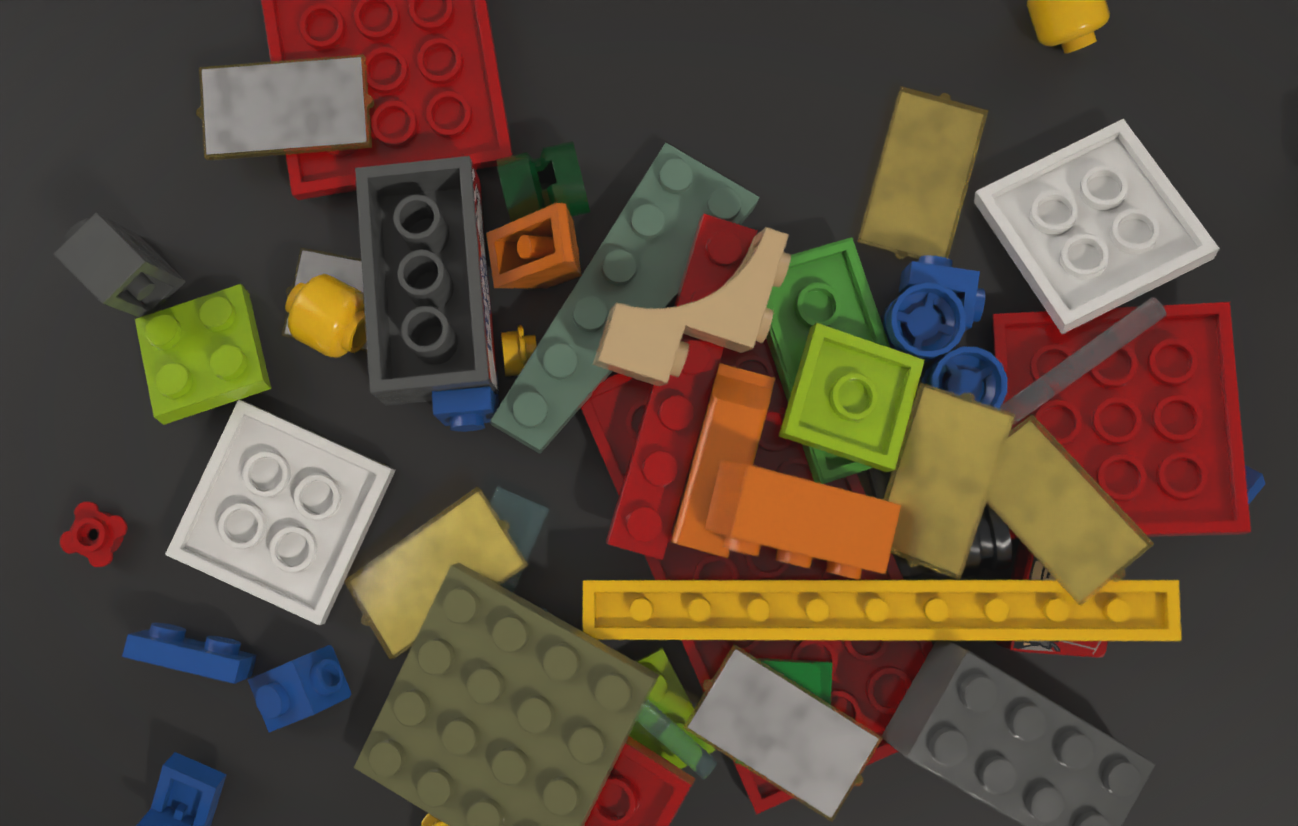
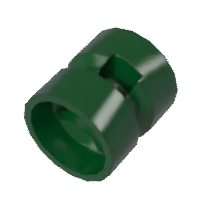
[496,141,590,222]

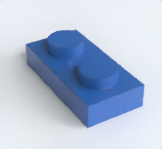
[122,623,257,684]

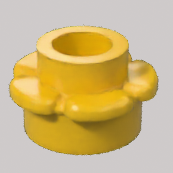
[501,325,537,377]

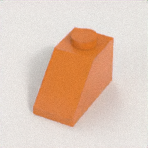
[486,203,582,288]

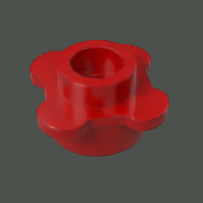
[60,502,128,567]

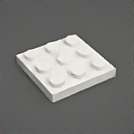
[974,119,1220,334]
[165,400,396,625]

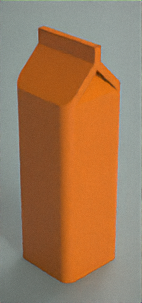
[671,363,775,558]

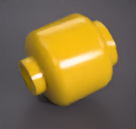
[1027,0,1110,54]
[285,274,367,358]

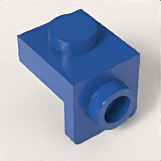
[899,255,985,331]
[432,370,500,432]
[248,645,351,732]
[136,752,227,826]

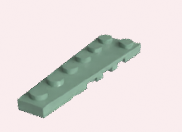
[490,143,760,454]

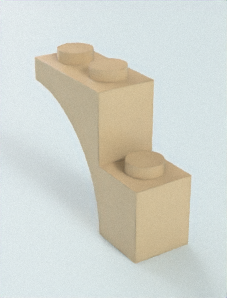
[593,227,791,386]

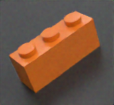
[704,460,901,580]

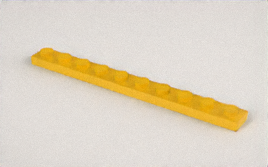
[583,580,1181,641]

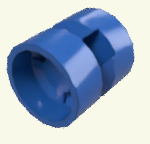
[880,282,966,364]
[917,347,1007,410]

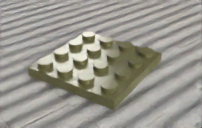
[354,563,659,826]

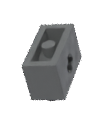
[54,212,186,318]

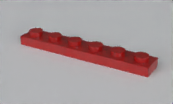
[605,214,758,560]

